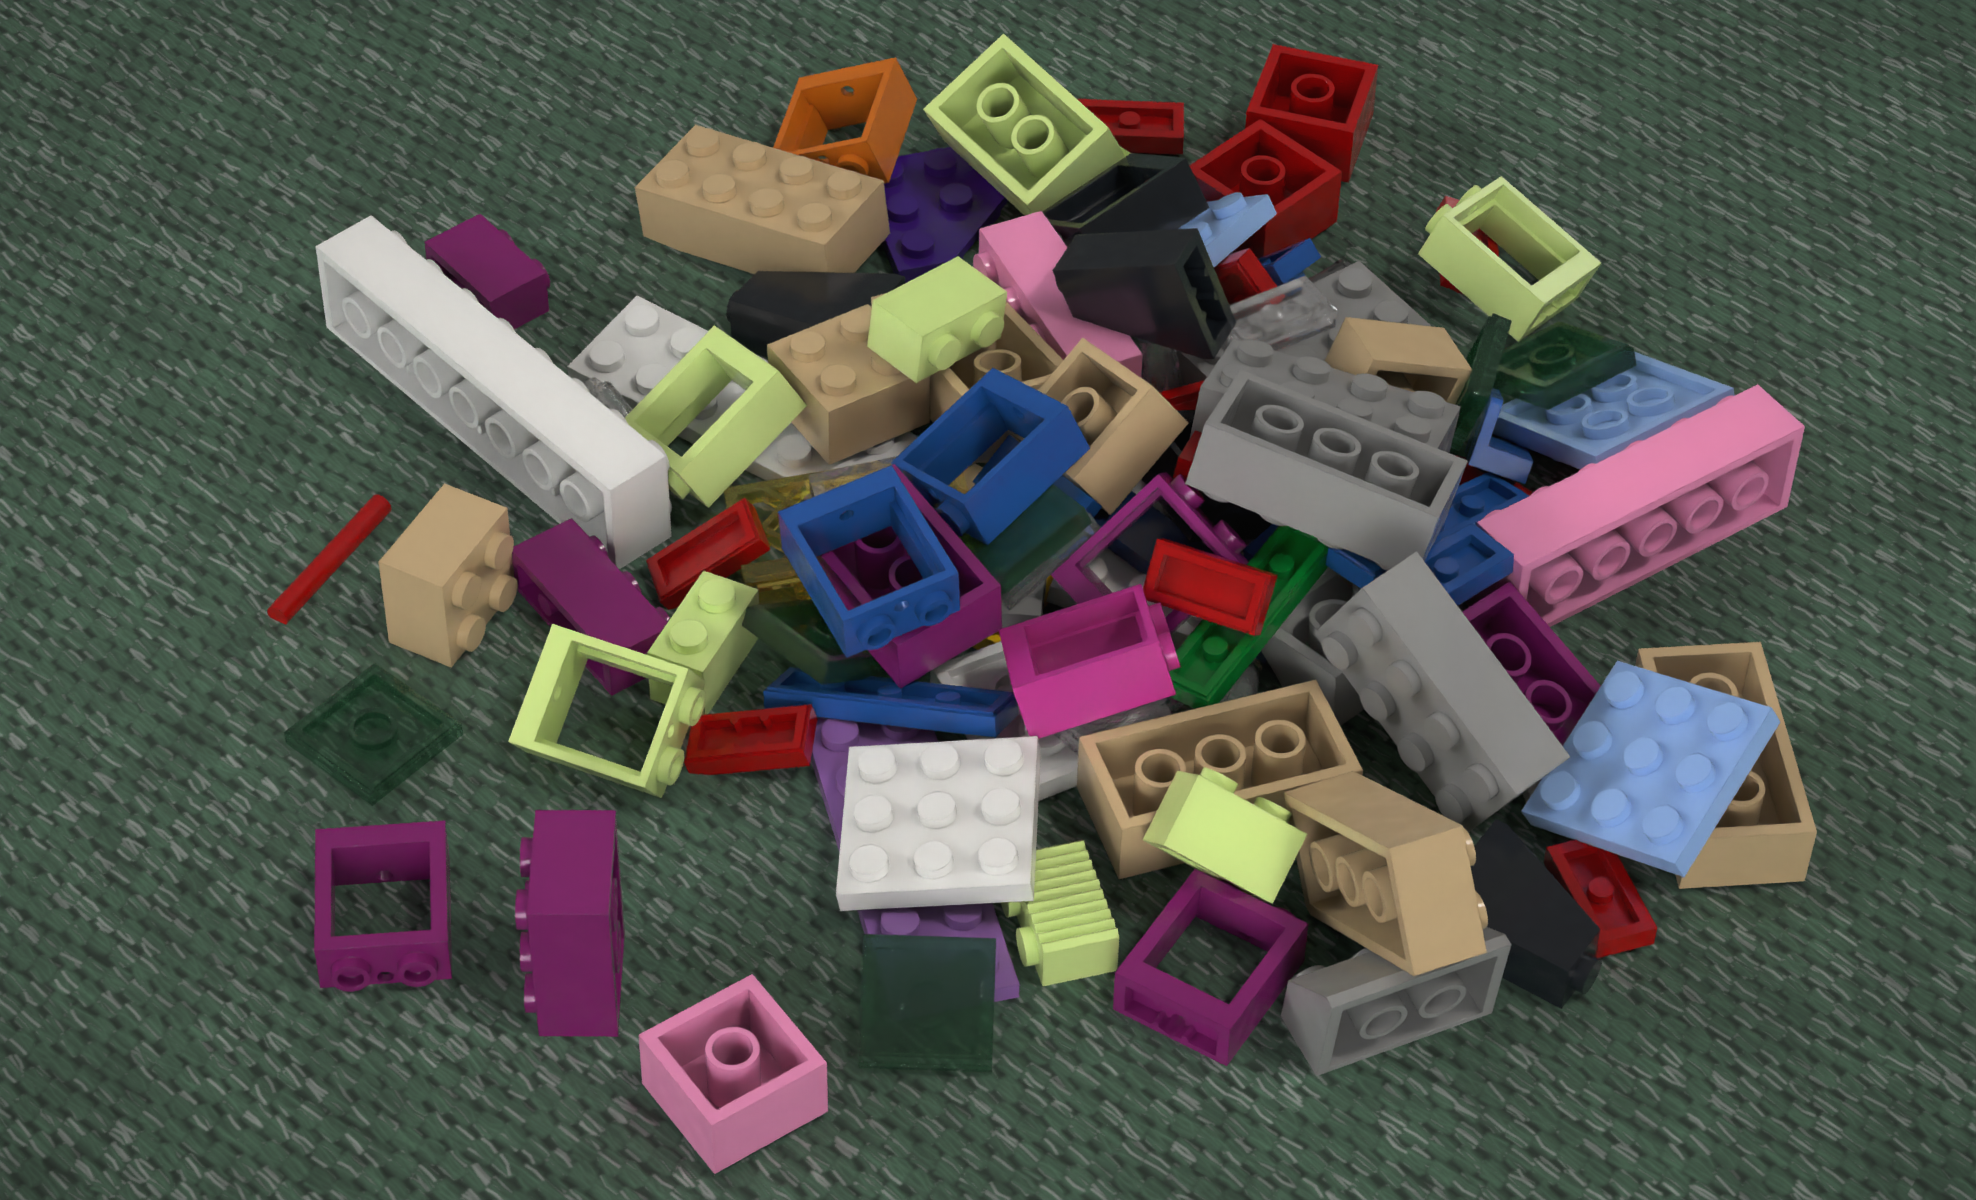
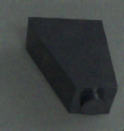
[1052,228,1236,359]
[726,271,905,358]
[1471,819,1602,1009]

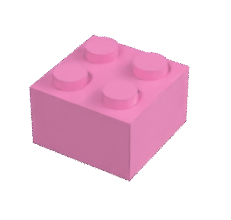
[639,974,828,1174]

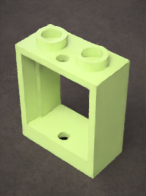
[1418,176,1601,342]
[625,325,807,508]
[508,624,706,798]

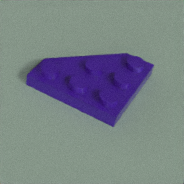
[882,147,1008,283]

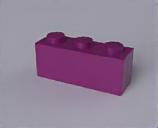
[512,518,670,696]

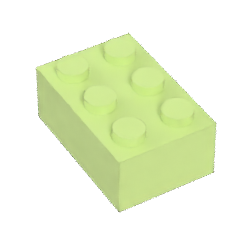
[923,34,1126,216]

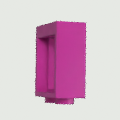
[999,584,1181,739]

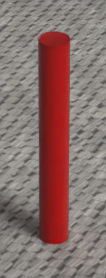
[267,494,392,625]

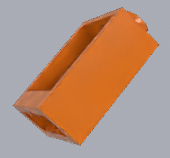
[773,57,917,184]

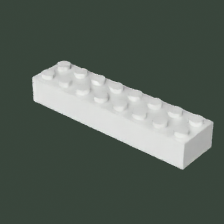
[316,215,672,569]

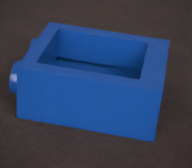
[891,368,1090,545]
[778,465,960,658]

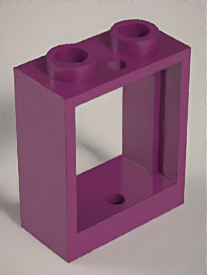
[1051,472,1249,635]
[314,820,452,992]
[1113,869,1309,1066]

